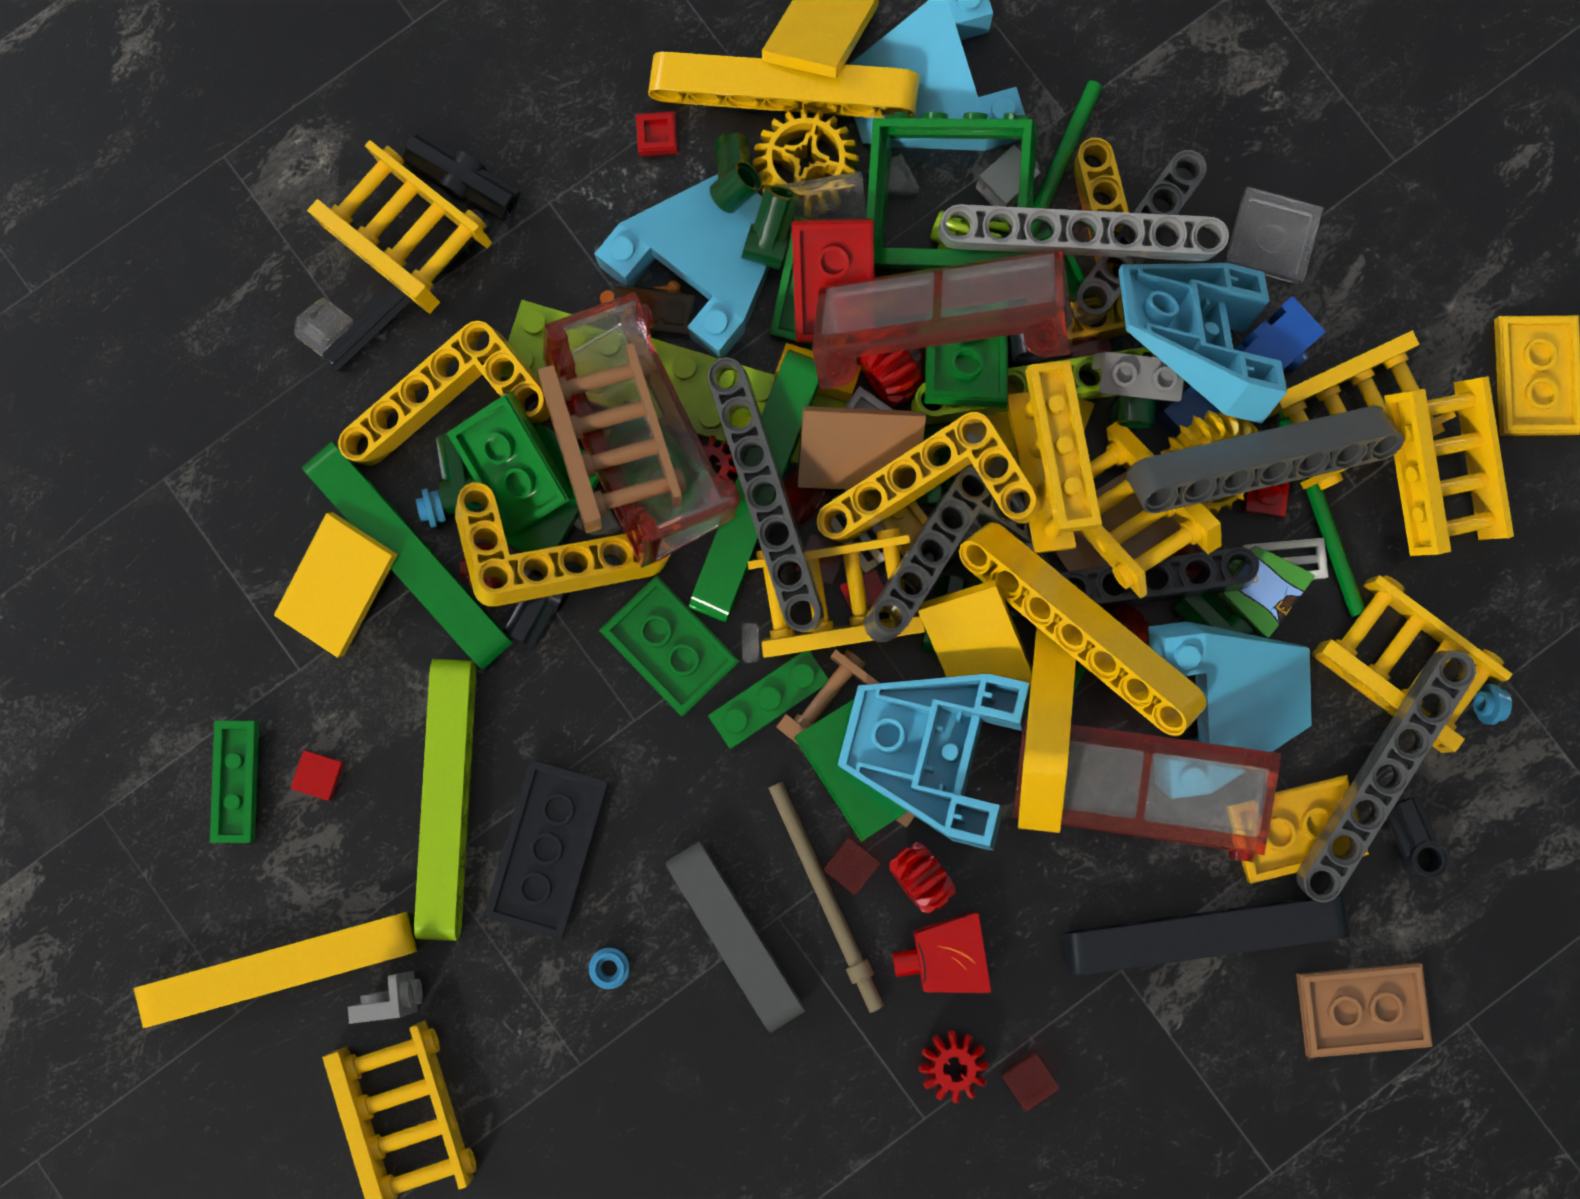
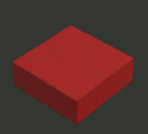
[636,111,678,156]
[290,750,345,801]

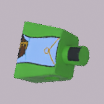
[1217,546,1315,638]

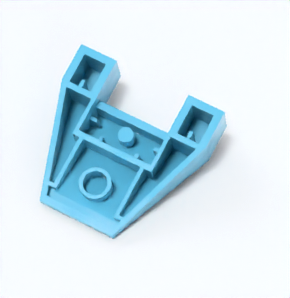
[849,0,1025,151]
[594,174,770,358]
[1118,263,1287,423]
[1148,621,1312,797]
[838,674,1031,851]

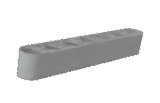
[938,204,1229,261]

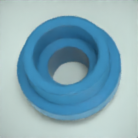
[415,488,446,528]
[1473,684,1512,725]
[589,947,630,989]

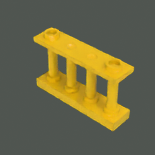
[307,140,492,314]
[1267,330,1456,490]
[1007,360,1102,554]
[1384,376,1514,556]
[1079,421,1222,599]
[748,527,925,658]
[1311,575,1513,753]
[322,1020,477,1199]

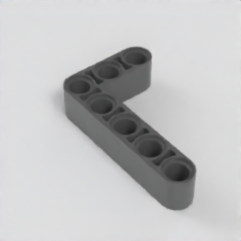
[864,466,1042,642]

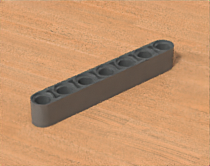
[708,357,824,633]
[1126,406,1404,513]
[1296,650,1476,902]

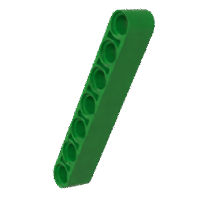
[689,349,827,623]
[302,441,513,669]

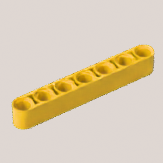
[648,52,920,118]
[959,522,1206,736]
[133,912,417,1028]

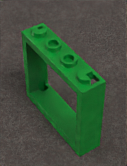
[867,112,1038,273]

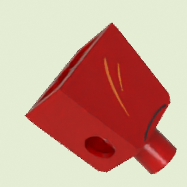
[892,911,991,993]

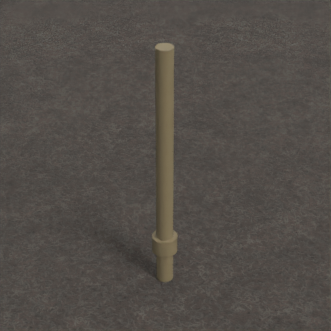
[768,781,884,1013]

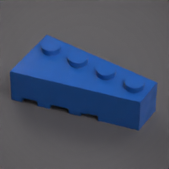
[1156,296,1326,438]

